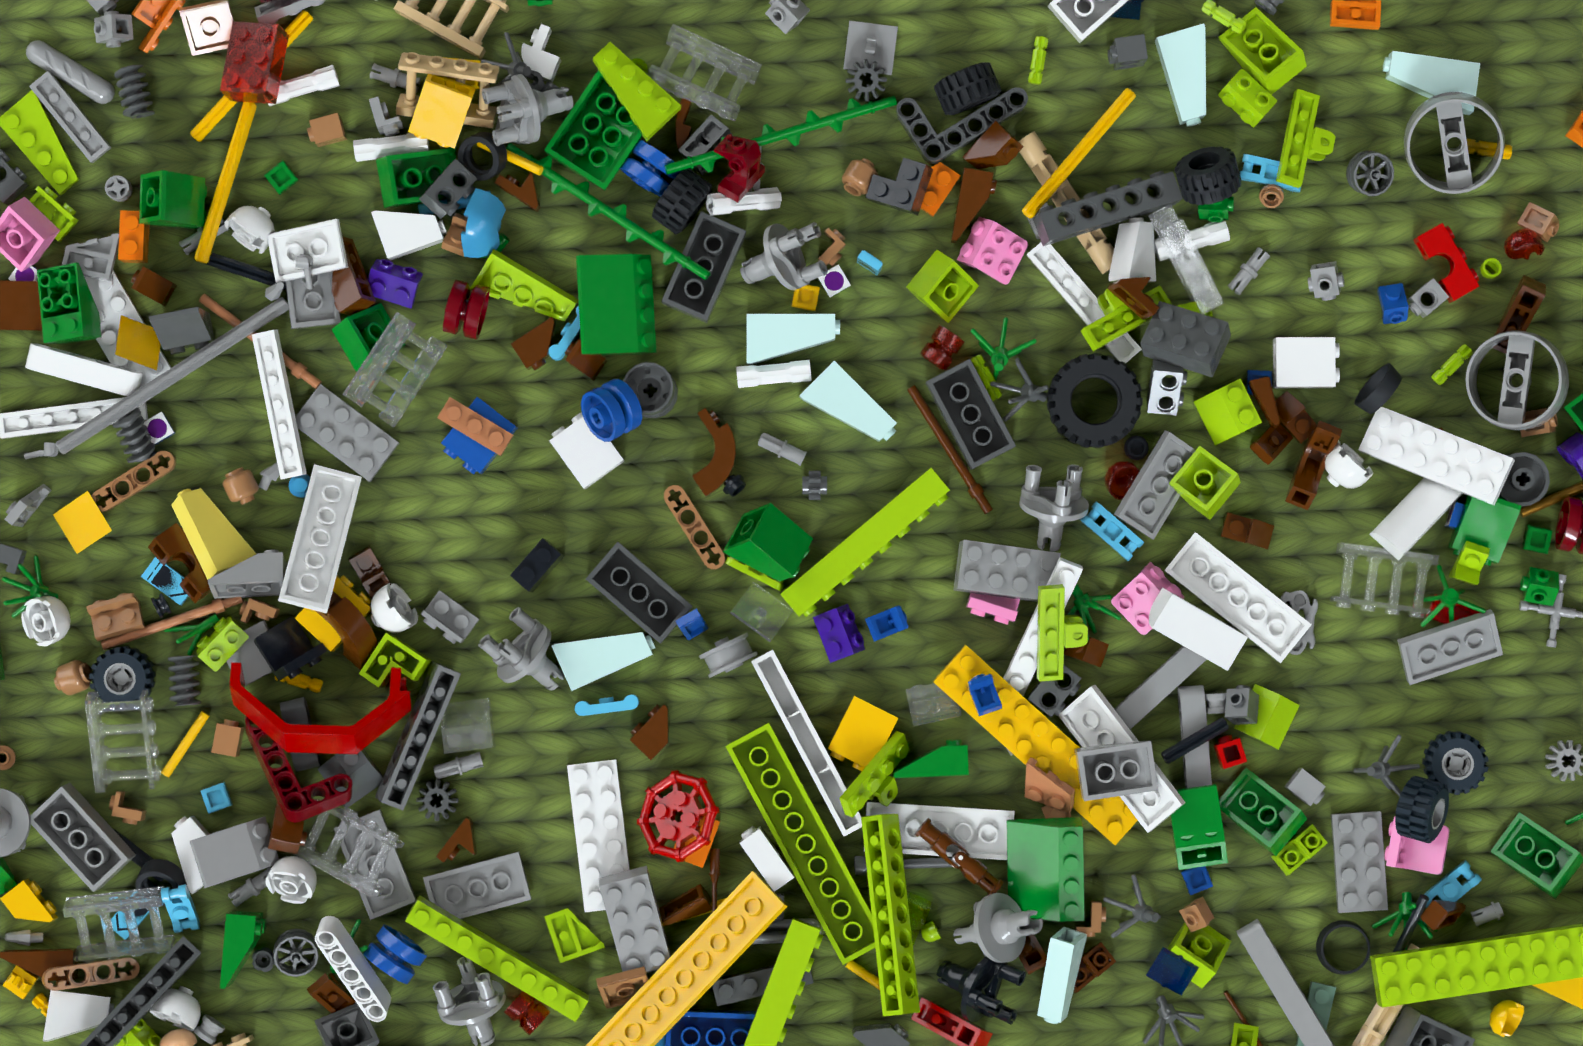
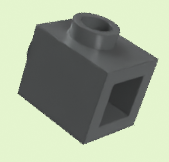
[1224,685,1259,725]

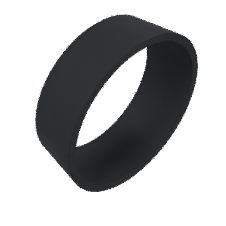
[1354,363,1402,414]
[1316,920,1370,975]

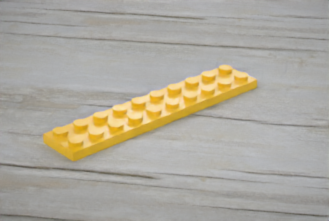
[932,645,1138,845]
[586,871,788,1046]

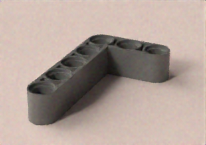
[896,87,1028,164]

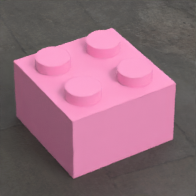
[0,197,60,272]

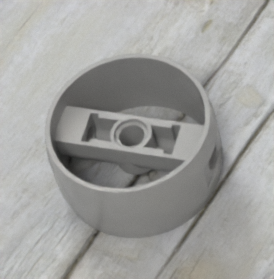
[1404,92,1505,194]
[1466,330,1569,430]

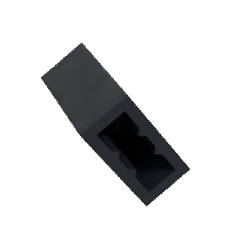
[510,538,565,593]

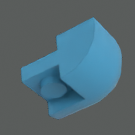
[461,188,506,258]

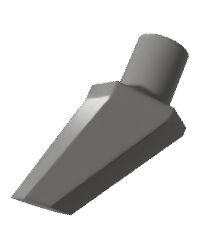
[265,281,284,301]
[258,462,280,491]
[5,930,43,946]

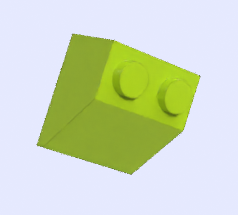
[906,250,979,323]
[1193,378,1262,446]
[1169,446,1241,520]
[1161,922,1232,988]

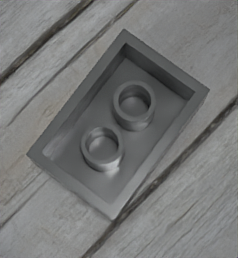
[1140,301,1231,377]

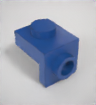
[1378,283,1409,324]
[865,605,908,642]
[968,674,1002,716]

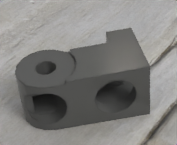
[0,543,27,575]

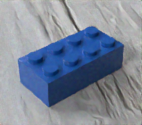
[665,1009,757,1046]

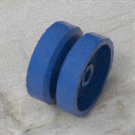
[620,140,682,197]
[581,379,642,442]
[364,924,428,984]

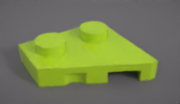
[544,908,605,963]

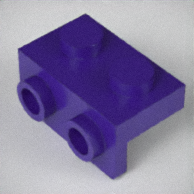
[368,259,423,308]
[813,604,865,663]

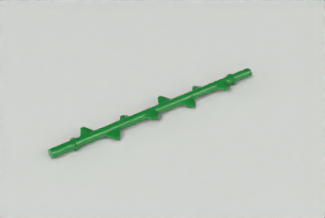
[664,96,897,175]
[506,143,711,280]

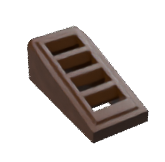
[1248,377,1280,428]
[659,884,712,926]
[1421,900,1467,930]

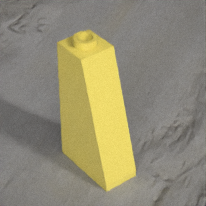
[171,488,256,580]

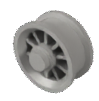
[699,632,758,678]

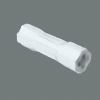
[263,65,340,106]
[353,133,430,162]
[706,187,782,216]
[1154,220,1230,261]
[736,360,811,388]

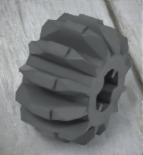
[846,59,887,101]
[416,779,459,821]

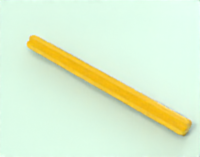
[190,10,313,142]
[1022,88,1136,219]
[194,101,257,263]

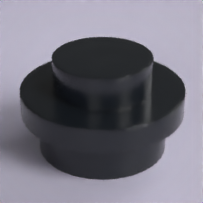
[1124,436,1149,460]
[723,474,746,497]

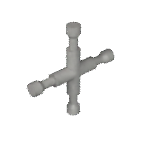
[1519,574,1583,648]

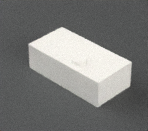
[1048,0,1129,43]

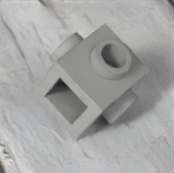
[765,0,810,34]
[94,11,133,48]
[1308,261,1345,301]

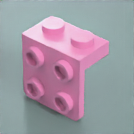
[957,217,1028,285]
[1111,562,1184,635]
[966,593,1020,625]
[1385,817,1450,875]

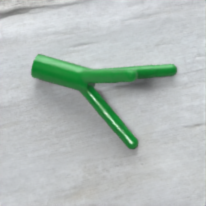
[164,614,219,656]

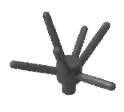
[481,32,544,87]
[990,358,1048,422]
[1353,735,1420,797]
[1103,874,1161,938]
[1143,995,1205,1046]

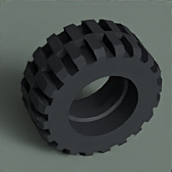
[1047,353,1143,448]

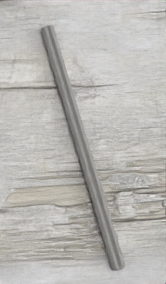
[56,297,289,454]

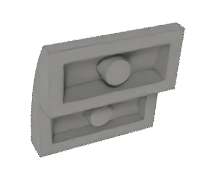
[226,620,272,686]

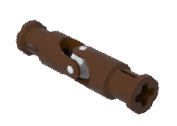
[914,818,1004,895]

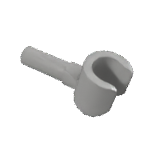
[296,254,313,289]
[24,442,58,459]

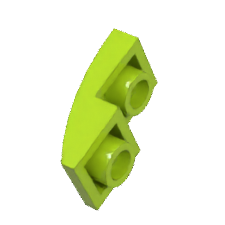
[1271,824,1328,876]

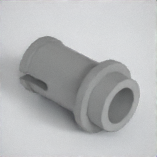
[1471,901,1504,927]

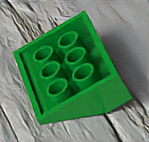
[544,70,642,190]
[576,254,657,355]
[1006,817,1084,922]

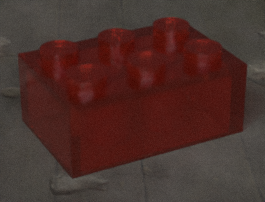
[220,21,289,104]

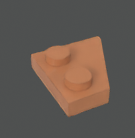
[1025,757,1075,813]

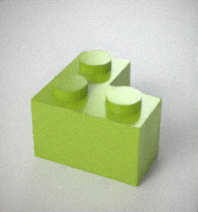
[359,633,432,688]

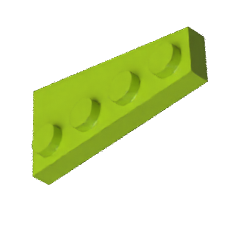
[593,42,681,142]
[0,90,80,195]
[470,249,578,322]

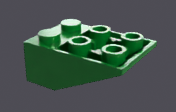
[37,262,102,345]
[1170,784,1228,870]

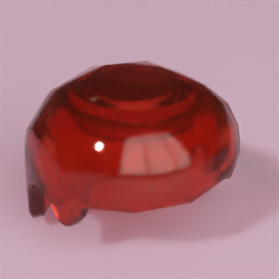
[1503,228,1545,260]
[1104,461,1140,500]

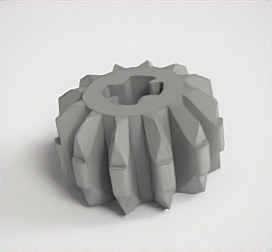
[1545,740,1583,781]

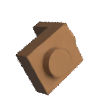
[818,228,846,266]
[109,791,147,825]
[1075,901,1106,937]

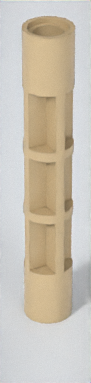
[1019,131,1114,275]
[1351,943,1419,1046]

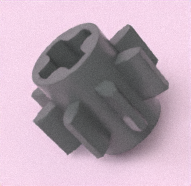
[802,471,827,500]

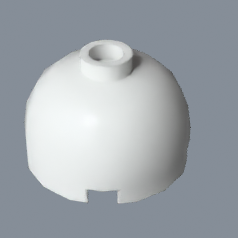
[224,206,275,254]
[1325,440,1373,489]
[371,583,418,633]
[21,596,71,646]
[266,856,317,904]
[150,986,201,1031]

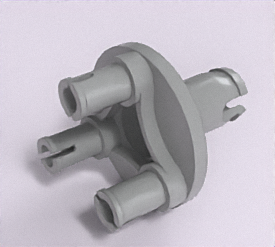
[482,74,573,146]
[740,222,828,290]
[1019,465,1089,552]
[478,607,565,691]
[0,788,31,857]
[953,893,1043,963]
[433,957,506,1046]

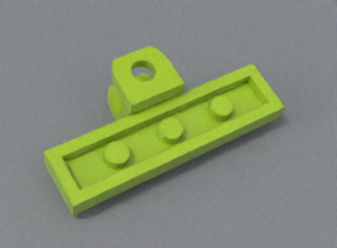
[1276,89,1336,188]
[1081,285,1172,352]
[1037,584,1088,682]
[840,731,910,818]

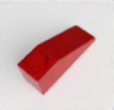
[911,997,993,1046]

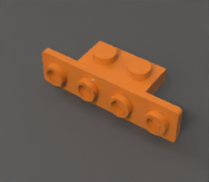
[131,0,186,53]

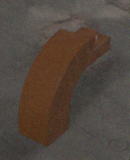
[692,408,736,497]
[1285,420,1342,510]
[316,591,378,670]

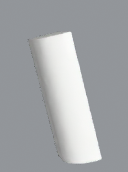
[1369,478,1463,561]
[1149,587,1248,671]

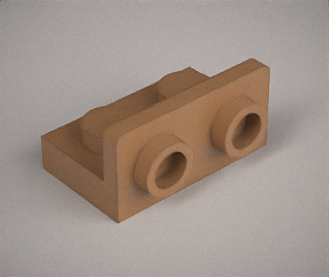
[86,593,145,641]

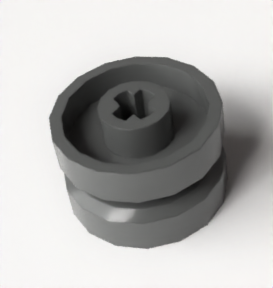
[1498,452,1550,507]

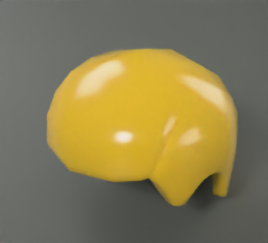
[1489,1000,1524,1037]

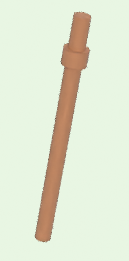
[199,294,322,389]
[101,597,244,650]

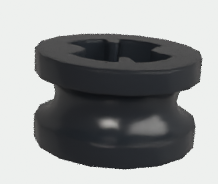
[151,593,172,618]

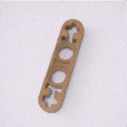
[91,451,176,512]
[664,485,725,570]
[42,957,140,991]

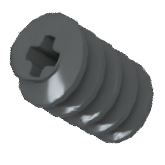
[114,65,155,119]
[112,408,156,463]
[168,655,201,706]

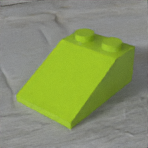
[1219,7,1307,95]

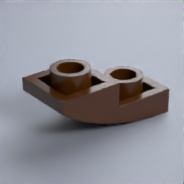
[1073,942,1116,993]

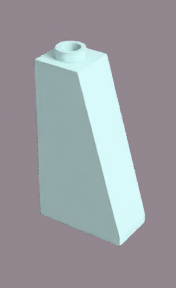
[1155,23,1206,127]
[1383,51,1480,115]
[747,314,840,365]
[799,361,897,442]
[552,632,655,691]
[1037,927,1087,1024]

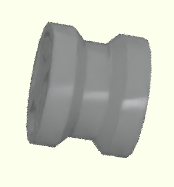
[105,175,133,202]
[1205,693,1226,714]
[194,1014,225,1045]

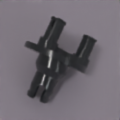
[936,956,1026,1025]

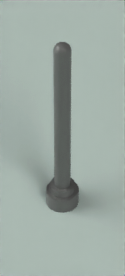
[854,856,952,876]

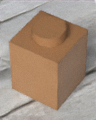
[307,113,347,147]
[211,719,245,757]

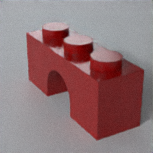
[1413,223,1480,303]

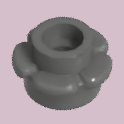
[252,947,275,972]

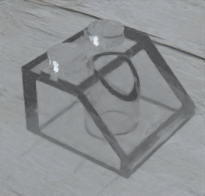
[441,698,496,754]

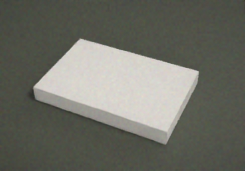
[268,219,348,283]

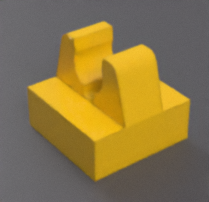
[3,965,38,999]

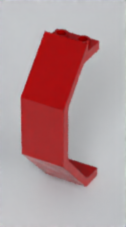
[229,662,411,754]

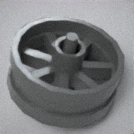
[1346,150,1394,196]
[273,929,318,977]

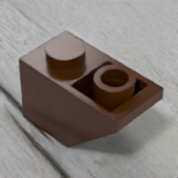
[131,267,177,307]
[565,340,607,381]
[1064,637,1109,667]
[630,704,669,760]

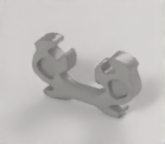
[1280,590,1318,655]

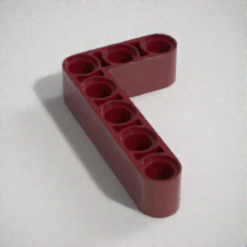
[245,716,353,823]

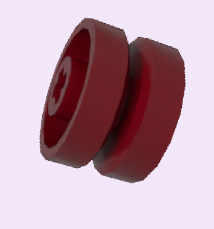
[443,280,490,340]
[1555,496,1583,554]

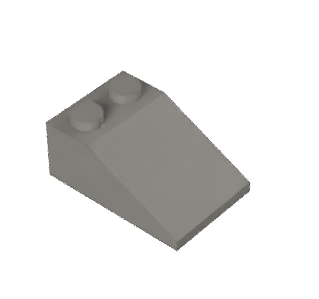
[208,550,287,599]
[1075,741,1158,801]
[190,816,279,888]

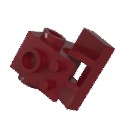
[714,134,765,203]

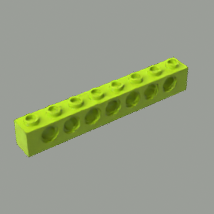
[861,814,920,1016]

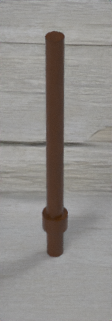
[907,385,993,514]

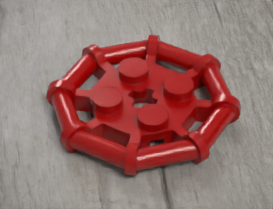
[637,770,719,862]

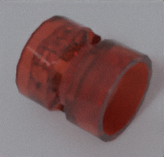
[920,325,965,371]
[504,991,551,1035]

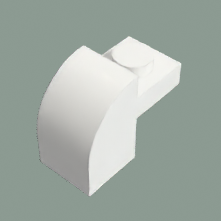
[521,24,561,83]

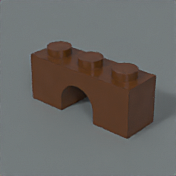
[148,523,211,603]

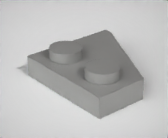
[62,233,119,281]
[4,484,52,527]

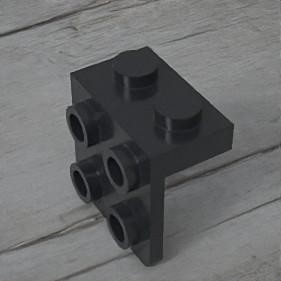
[254,617,327,681]

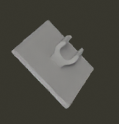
[843,21,898,75]

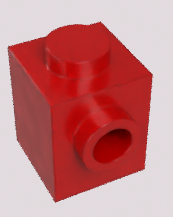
[1213,734,1247,769]

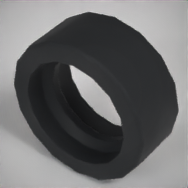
[458,132,507,181]
[136,859,186,906]

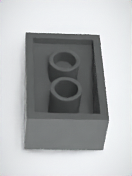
[149,307,215,355]
[1384,1004,1475,1046]

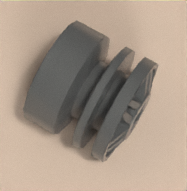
[623,362,678,419]

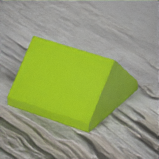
[1234,684,1300,750]

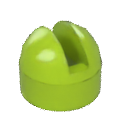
[1480,258,1502,279]
[921,920,941,942]

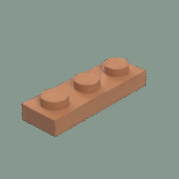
[437,397,514,456]

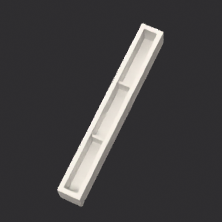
[751,650,862,836]

